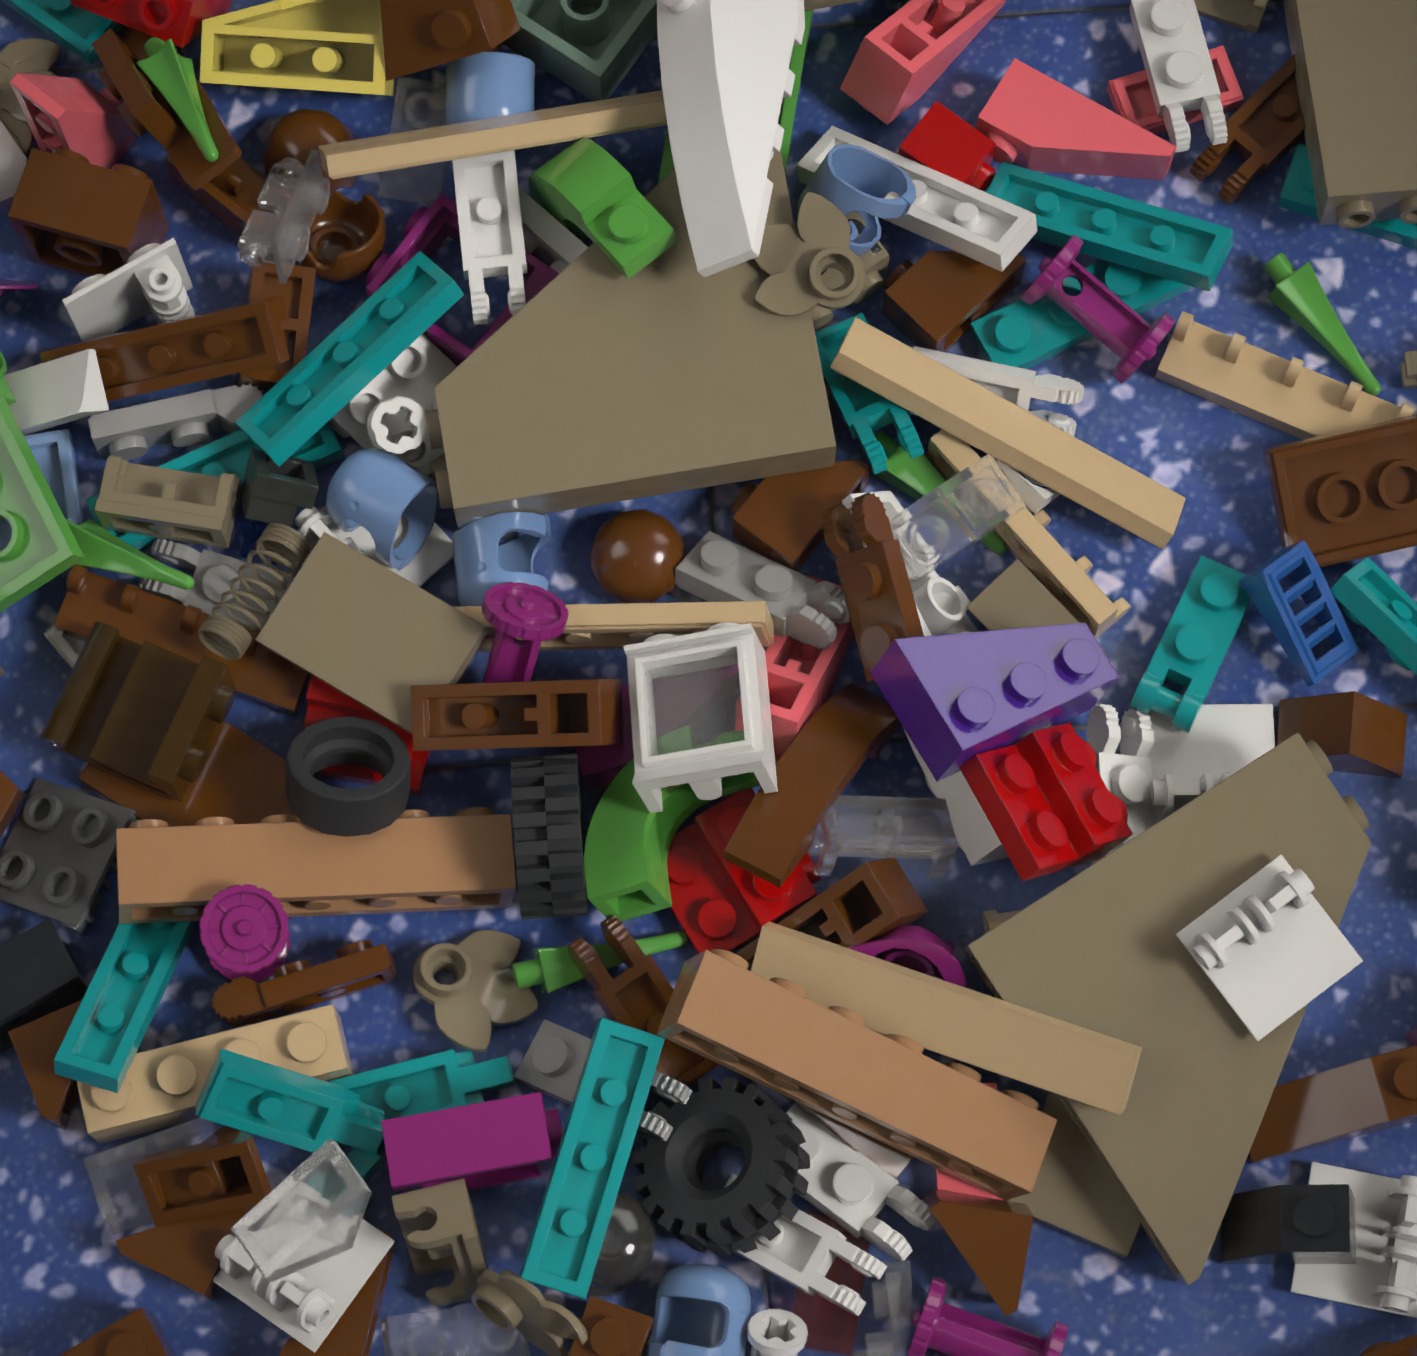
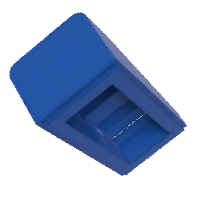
[1239,540,1359,687]

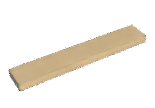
[318,90,667,180]
[830,317,1186,549]
[454,601,774,652]
[751,922,1143,1115]

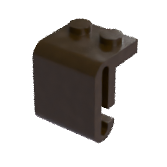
[39,622,237,802]

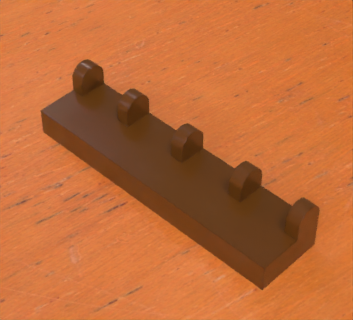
[39,295,290,402]
[54,564,310,716]

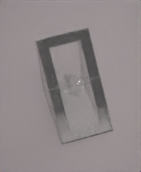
[231,1139,371,1282]

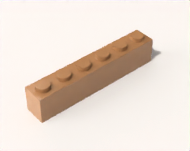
[116,807,516,924]
[656,949,1057,1200]

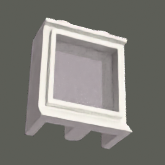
[624,622,778,813]

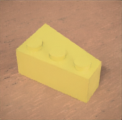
[199,0,394,96]

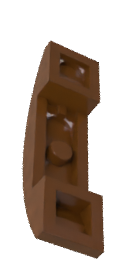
[723,683,901,888]

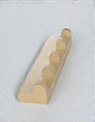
[1155,311,1416,440]
[926,429,1131,639]

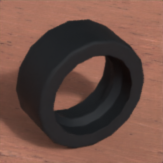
[285,717,411,837]

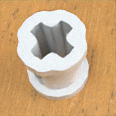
[366,396,428,454]
[747,1309,808,1356]

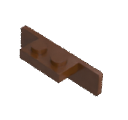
[92,27,242,191]

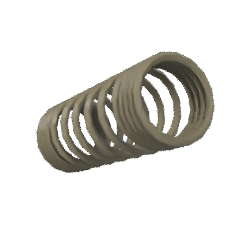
[198,523,310,660]

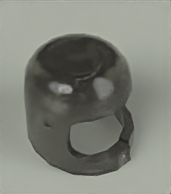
[586,1191,656,1299]

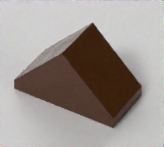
[1275,691,1407,779]
[8,999,83,1130]
[923,1189,1034,1317]
[116,1207,255,1301]

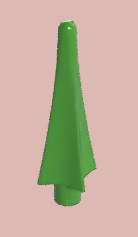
[136,37,219,162]
[1263,252,1381,396]
[875,430,1007,555]
[66,519,194,590]
[512,931,688,994]

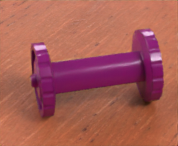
[1020,234,1175,384]
[482,582,569,683]
[200,884,290,982]
[906,1277,1069,1356]

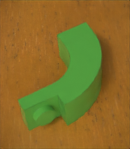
[528,137,678,279]
[584,726,777,922]

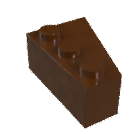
[380,0,521,81]

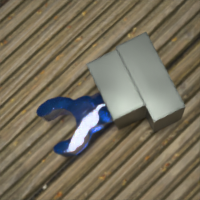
[238,449,319,565]

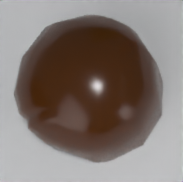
[261,108,358,202]
[291,191,386,282]
[590,509,686,603]

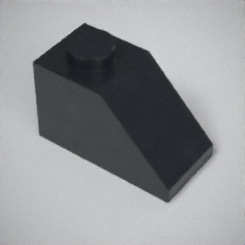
[1221,1184,1356,1264]

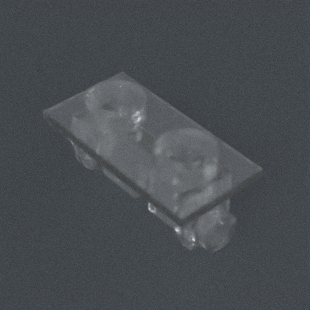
[238,149,330,284]

